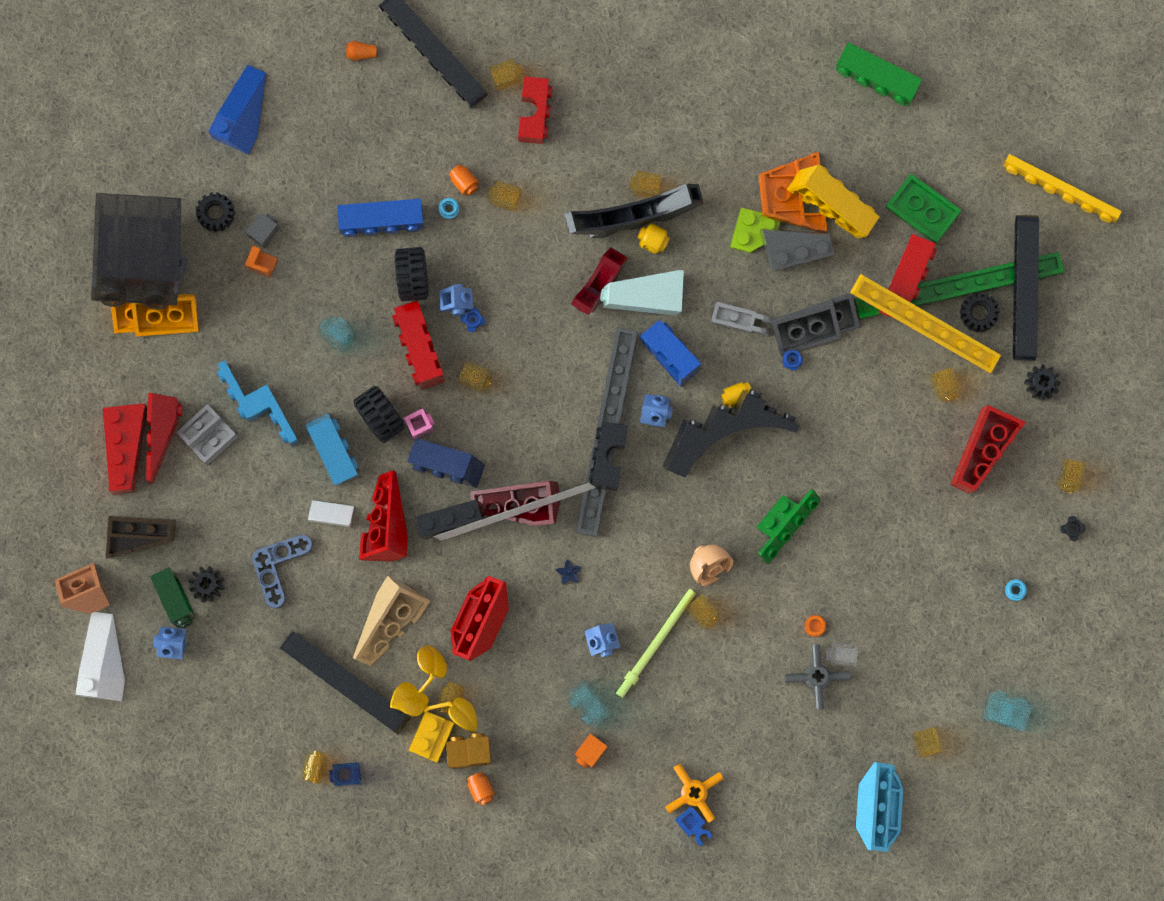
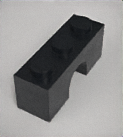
[589,421,628,491]
[415,499,485,539]

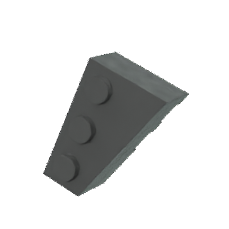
[760,228,834,271]

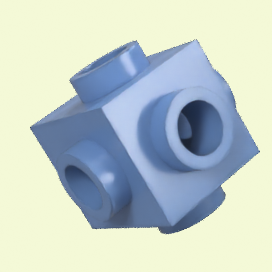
[439,284,473,316]
[640,394,673,427]
[584,623,620,658]
[153,627,186,659]

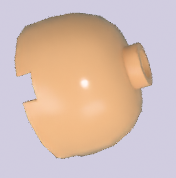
[690,545,733,586]

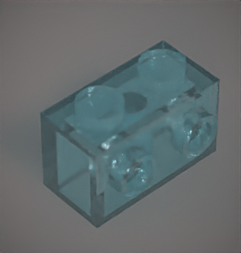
[319,315,355,354]
[568,680,612,728]
[981,691,1033,732]

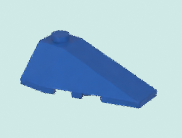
[208,65,266,155]

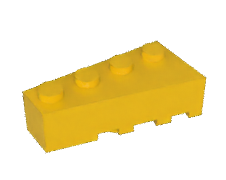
[787,165,880,239]

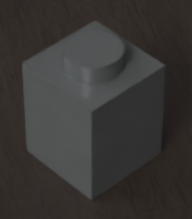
[246,212,279,248]

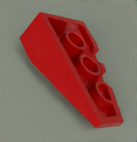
[146,393,183,484]
[359,470,408,562]

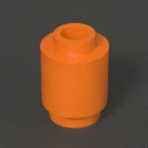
[449,164,479,196]
[467,772,495,806]

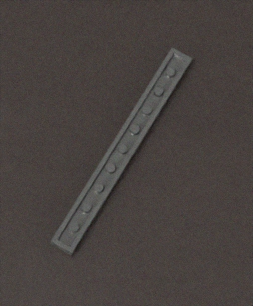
[576,327,638,537]

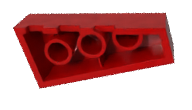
[392,300,445,390]
[950,405,1026,494]

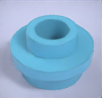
[439,198,460,219]
[1005,579,1027,601]

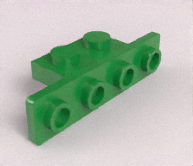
[757,489,821,564]

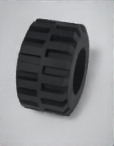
[395,247,429,302]
[353,386,405,443]

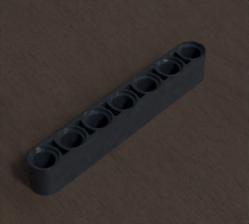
[378,0,488,109]
[1012,215,1039,361]
[280,631,411,735]

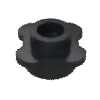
[1060,516,1086,541]

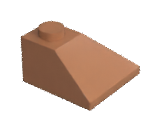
[55,563,110,614]

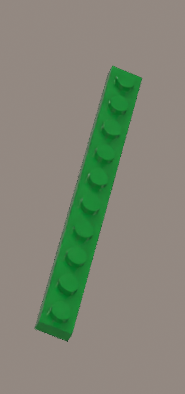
[854,252,1064,320]

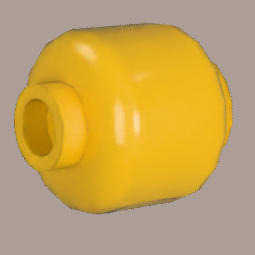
[637,223,670,254]

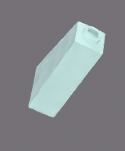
[600,270,684,315]

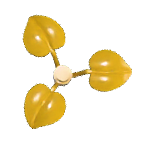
[390,645,477,732]

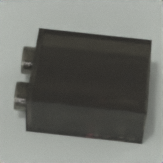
[91,193,181,309]

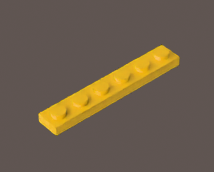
[1003,154,1122,223]

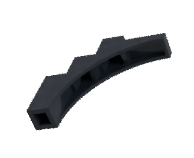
[565,184,704,238]
[663,389,800,478]

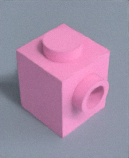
[404,409,435,441]

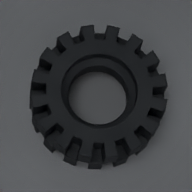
[196,192,235,232]
[960,292,1000,332]

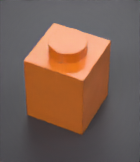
[575,734,608,769]

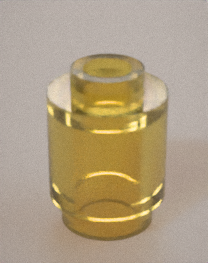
[437,682,464,715]
[302,751,328,784]

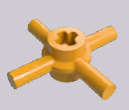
[665,763,724,823]

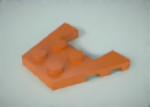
[759,152,827,232]

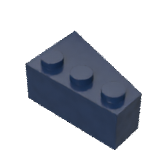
[407,438,485,488]

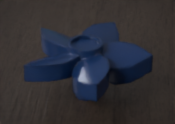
[556,559,581,585]

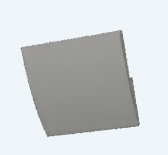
[176,404,238,465]

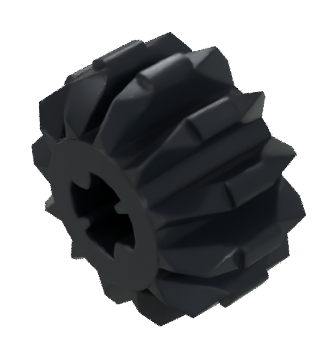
[1024,364,1061,401]
[188,566,225,603]

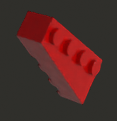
[878,234,938,319]
[103,403,148,495]

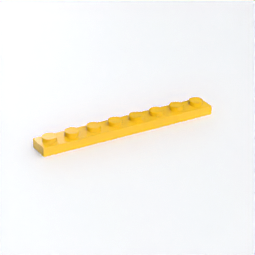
[850,274,1001,373]

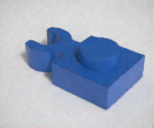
[675,806,712,846]

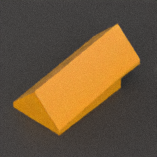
[110,294,199,336]

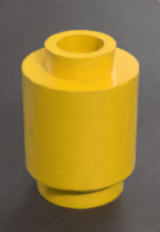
[721,382,751,408]

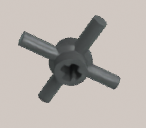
[785,644,850,710]

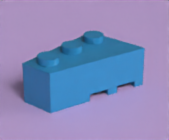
[305,413,359,485]

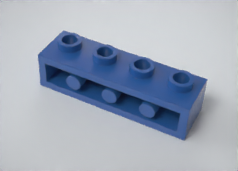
[337,199,424,237]

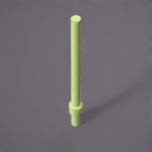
[616,589,696,698]

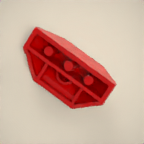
[451,576,509,661]

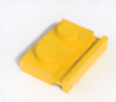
[409,712,455,763]

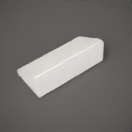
[308,500,354,527]

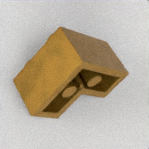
[446,733,492,769]

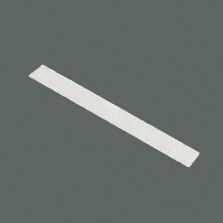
[433,483,596,541]

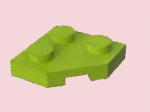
[730,207,781,253]

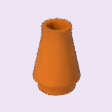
[346,40,377,61]

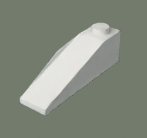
[76,612,125,701]

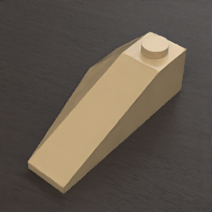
[353,576,430,666]

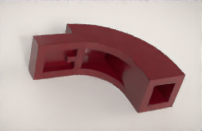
[571,247,628,315]

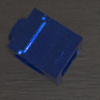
[329,762,361,787]

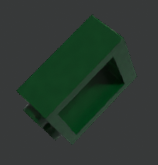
[150,567,196,628]

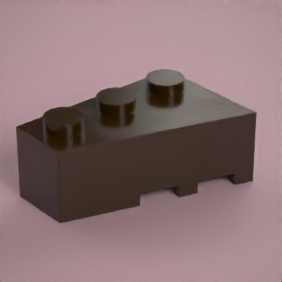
[106,515,176,559]

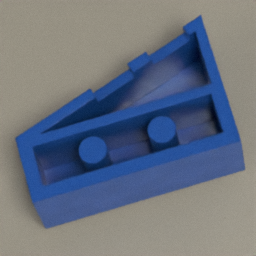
[640,320,701,387]

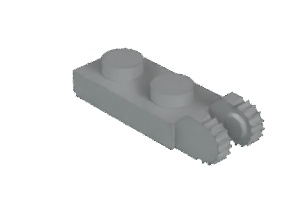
[711,302,772,336]

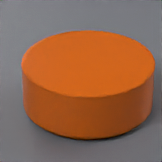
[804,615,826,637]

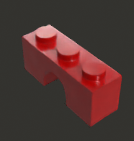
[518,76,553,144]

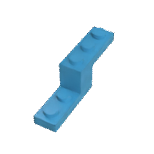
[217,360,299,446]

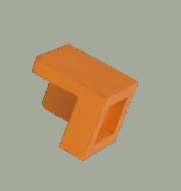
[245,246,277,277]

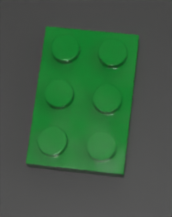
[886,174,962,244]

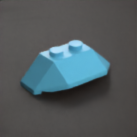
[856,762,903,852]

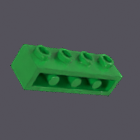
[835,42,923,106]

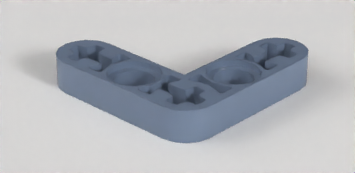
[252,535,313,609]

